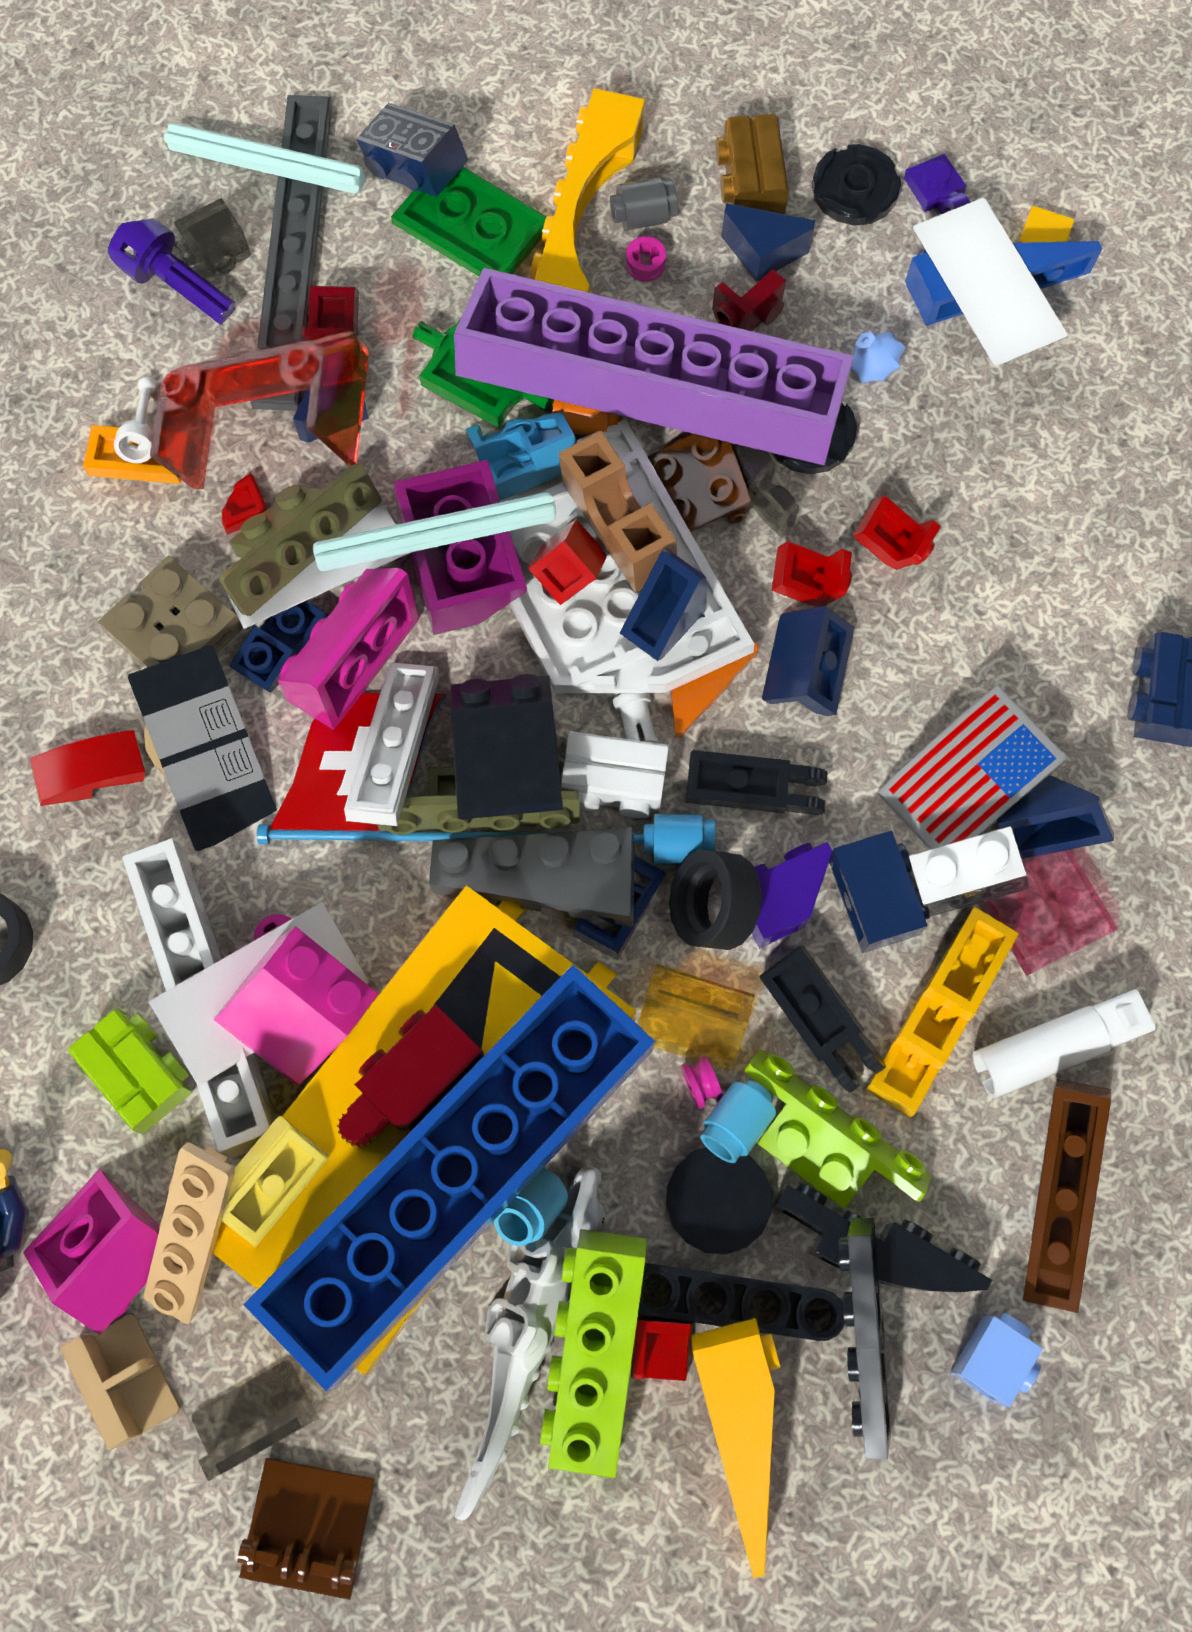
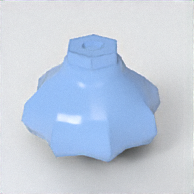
[850,331,905,384]

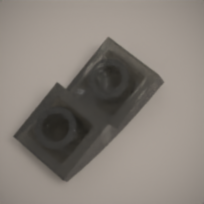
[733,444,799,538]

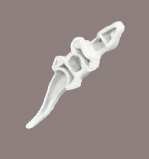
[455,1166,606,1521]

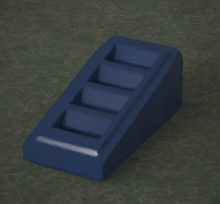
[573,856,666,961]

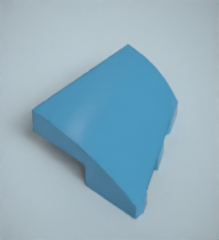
[466,412,577,501]

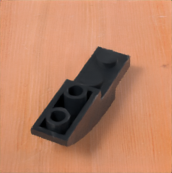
[772,1182,992,1293]

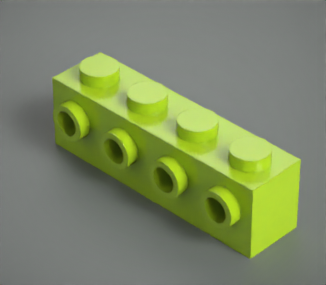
[540,1229,647,1479]

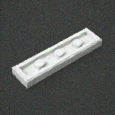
[344,662,439,826]

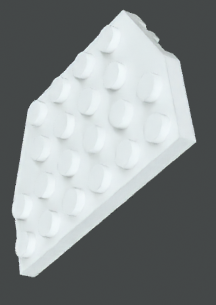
[500,419,754,694]

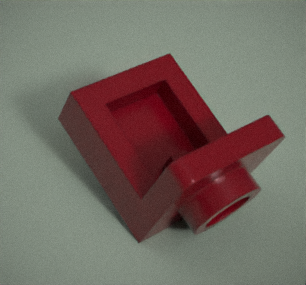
[712,269,786,331]
[302,286,359,353]

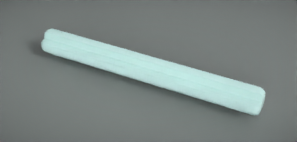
[164,123,366,194]
[313,492,556,571]

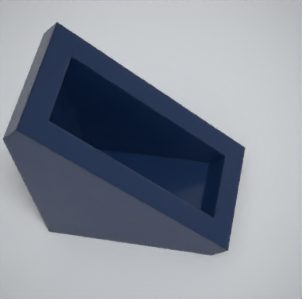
[721,203,816,282]
[620,549,707,661]
[997,775,1114,859]

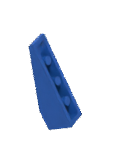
[905,241,1103,326]

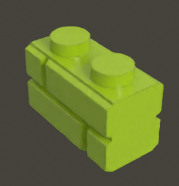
[67,1008,193,1134]

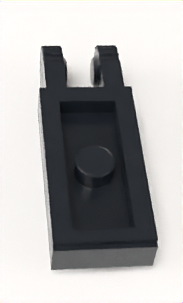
[685,750,828,815]
[759,946,886,1093]

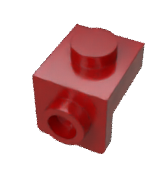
[852,495,941,570]
[771,541,852,607]

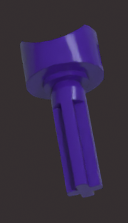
[108,218,236,325]

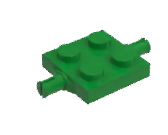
[412,318,554,428]

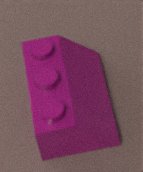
[393,460,527,635]

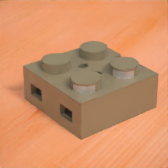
[98,555,244,668]

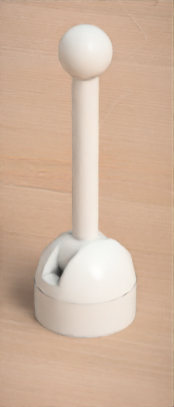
[114,376,157,463]

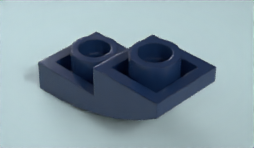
[229,601,329,693]

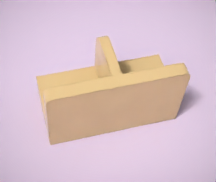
[60,1313,180,1450]

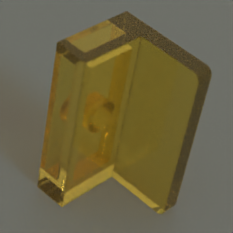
[638,964,755,1071]

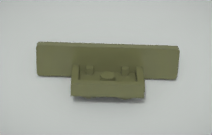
[219,463,382,616]
[378,766,580,835]

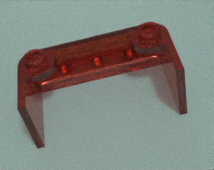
[150,330,369,489]

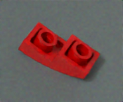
[30,730,145,806]

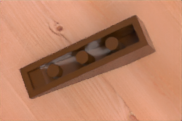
[1023,1079,1111,1313]

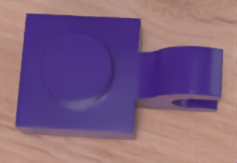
[904,154,971,214]

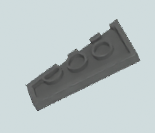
[429,828,635,927]

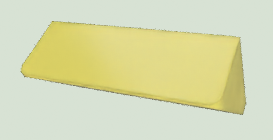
[222,1116,330,1247]

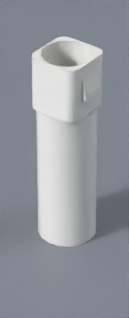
[972,989,1155,1098]

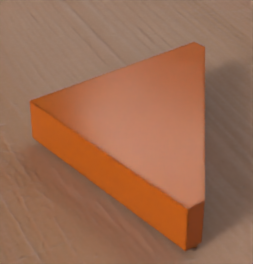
[671,643,758,738]

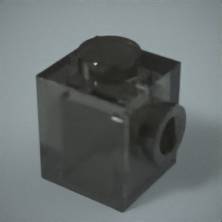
[173,198,251,279]

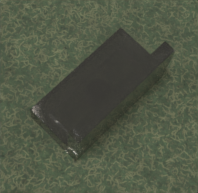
[191,1360,319,1482]

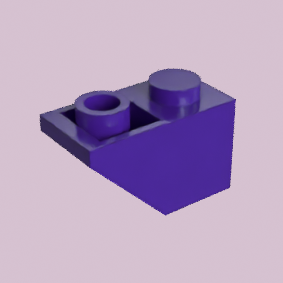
[752,842,832,949]

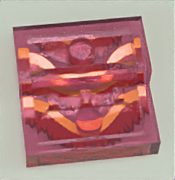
[984,849,1118,977]

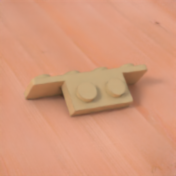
[144,1142,235,1324]

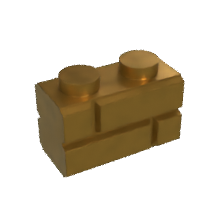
[716,114,789,214]

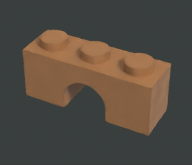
[558,431,677,593]

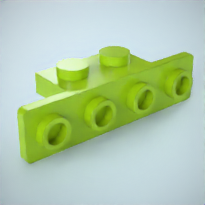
[744,1050,932,1209]

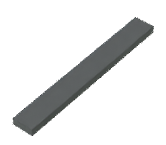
[251,95,333,411]

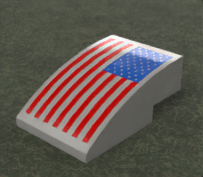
[877,685,1068,850]

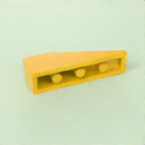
[691,1318,781,1578]

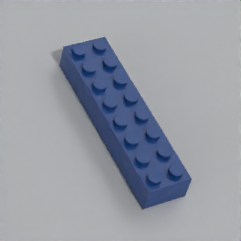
[243,965,655,1392]

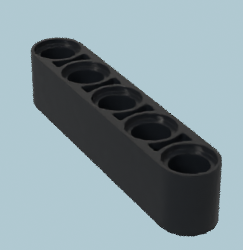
[638,1263,845,1341]

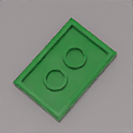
[391,167,547,277]

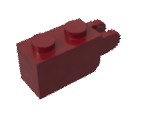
[337,1005,484,1148]

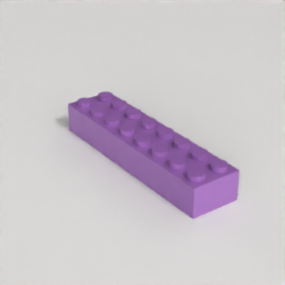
[454,268,854,466]

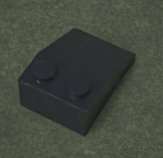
[450,674,563,820]

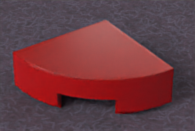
[222,473,267,535]

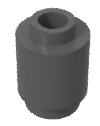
[610,177,678,231]

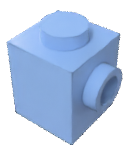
[950,1313,1043,1408]

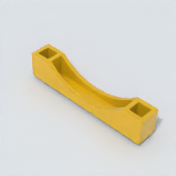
[531,88,645,293]

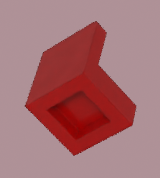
[528,519,607,605]
[631,1319,692,1381]

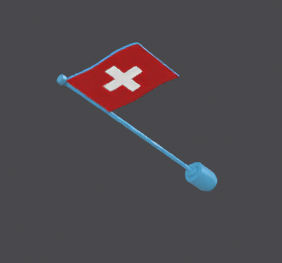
[257,693,715,865]

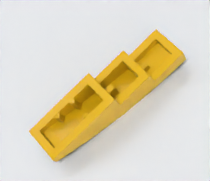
[865,907,1019,1118]

